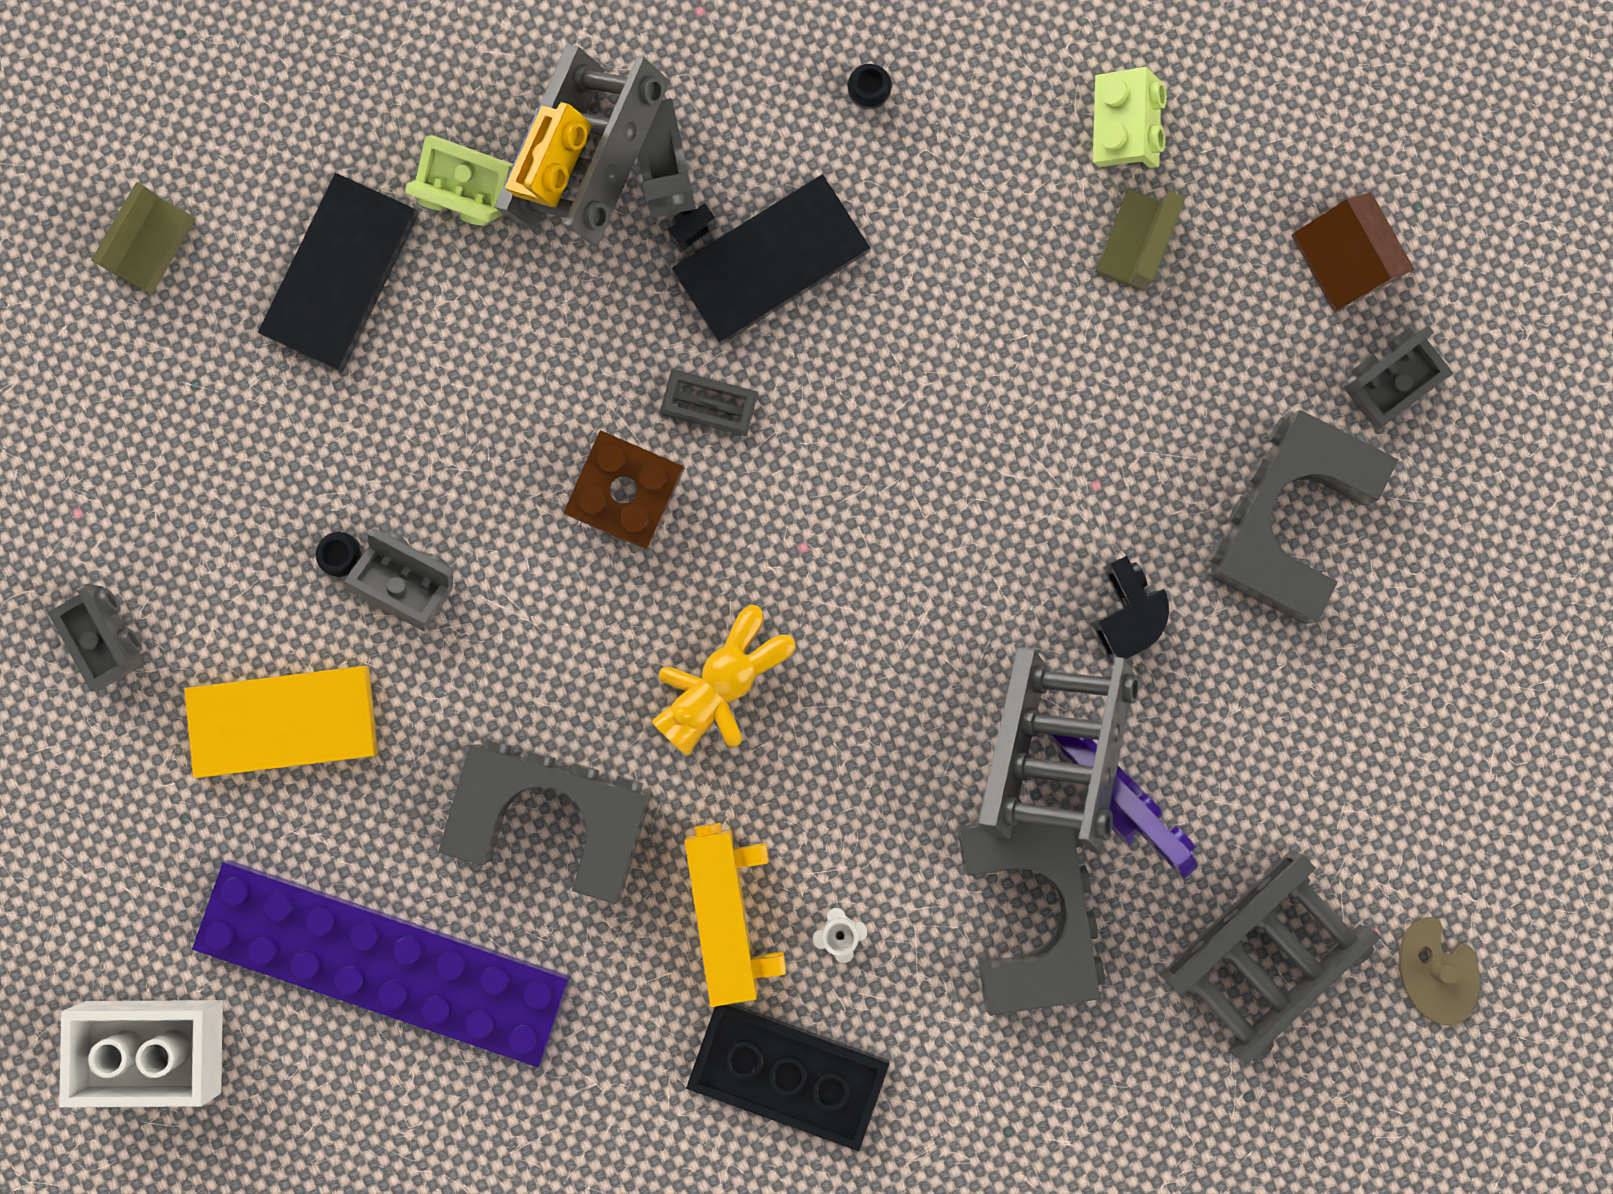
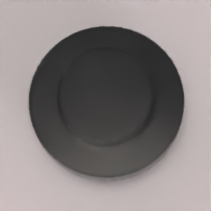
[847,64,892,109]
[316,532,363,577]

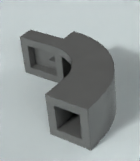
[638,98,696,218]

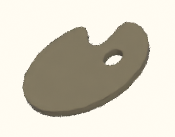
[1399,917,1480,1026]

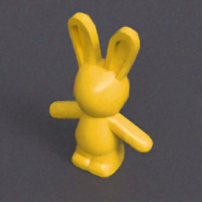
[652,605,796,756]

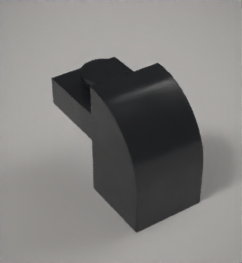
[1091,556,1169,663]

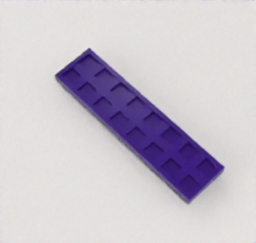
[192,860,571,1067]

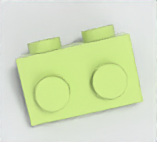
[1093,66,1167,168]
[405,135,513,225]

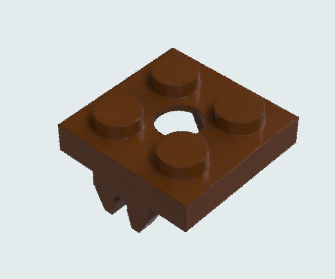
[563,430,685,551]

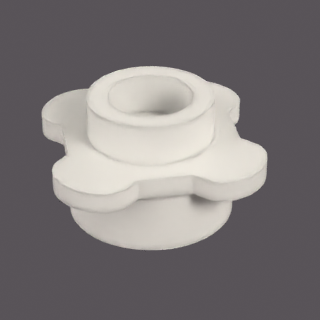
[813,908,867,963]

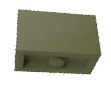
[91,182,196,295]
[1095,189,1186,291]

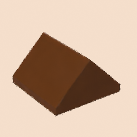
[1291,192,1414,312]

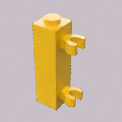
[684,823,787,1007]

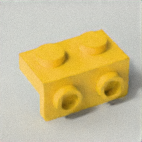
[505,102,593,208]

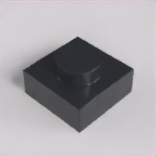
[668,203,716,253]

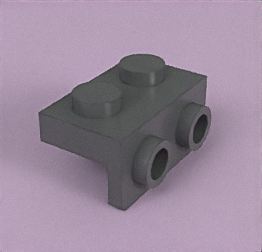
[1343,325,1453,430]
[344,528,453,631]
[47,584,146,691]

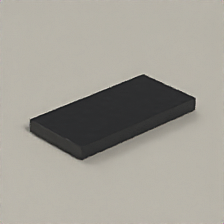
[258,172,419,372]
[672,174,871,346]
[686,1004,890,1152]

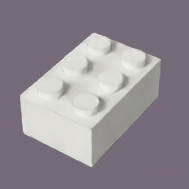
[59,1000,223,1107]

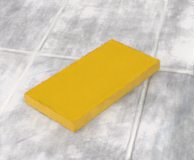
[184,666,378,778]

